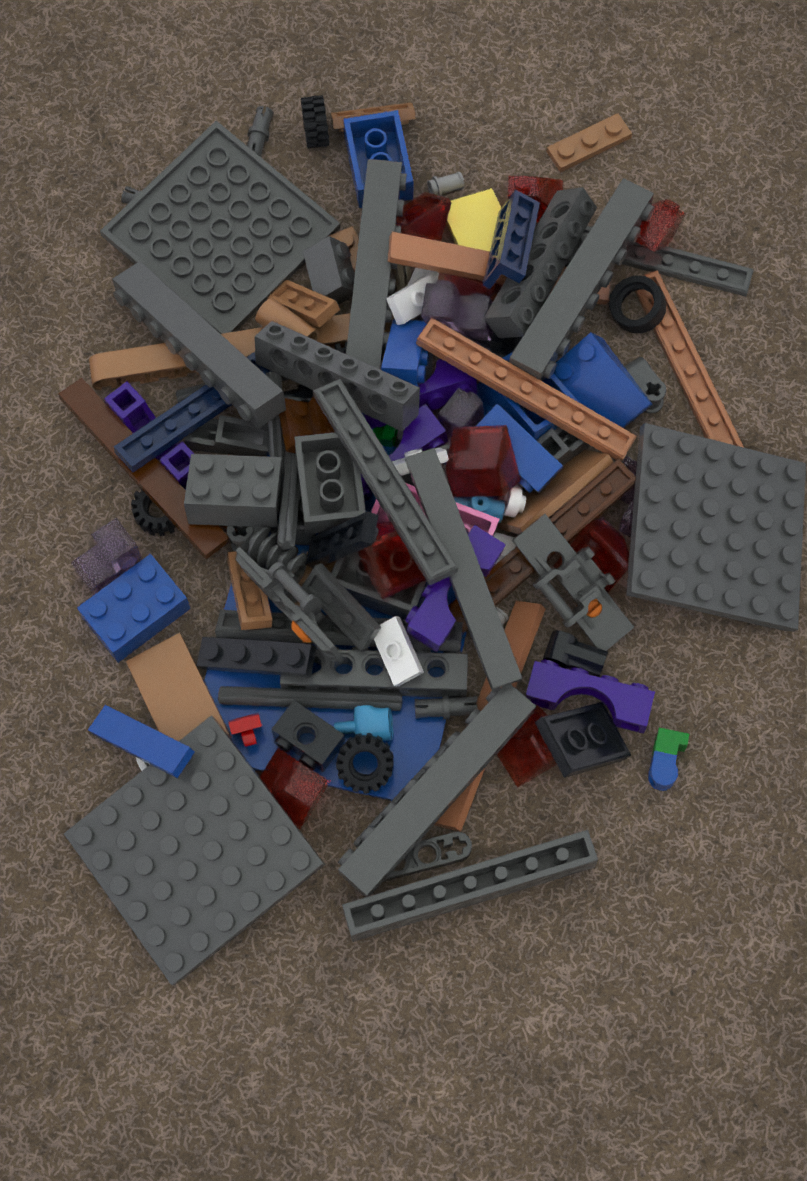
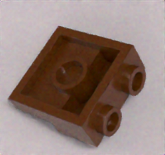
[279,396,335,454]

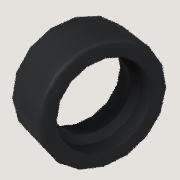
[609,275,667,334]

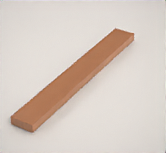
[388,232,610,305]
[635,270,744,447]
[416,317,637,462]
[434,601,545,832]

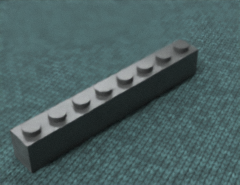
[346,159,407,370]
[509,178,655,382]
[112,261,286,429]
[338,684,536,897]
[342,830,598,942]

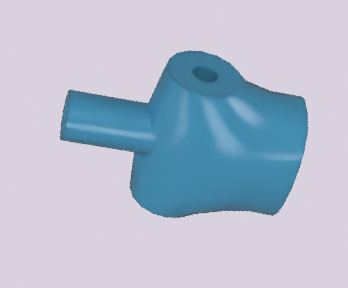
[454,494,505,523]
[334,705,393,741]

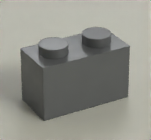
[303,236,355,305]

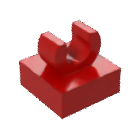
[228,713,262,747]

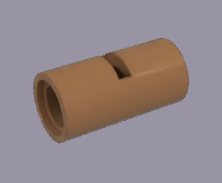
[255,298,319,340]

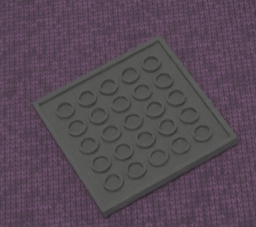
[100,121,340,334]
[626,423,806,632]
[64,715,326,986]

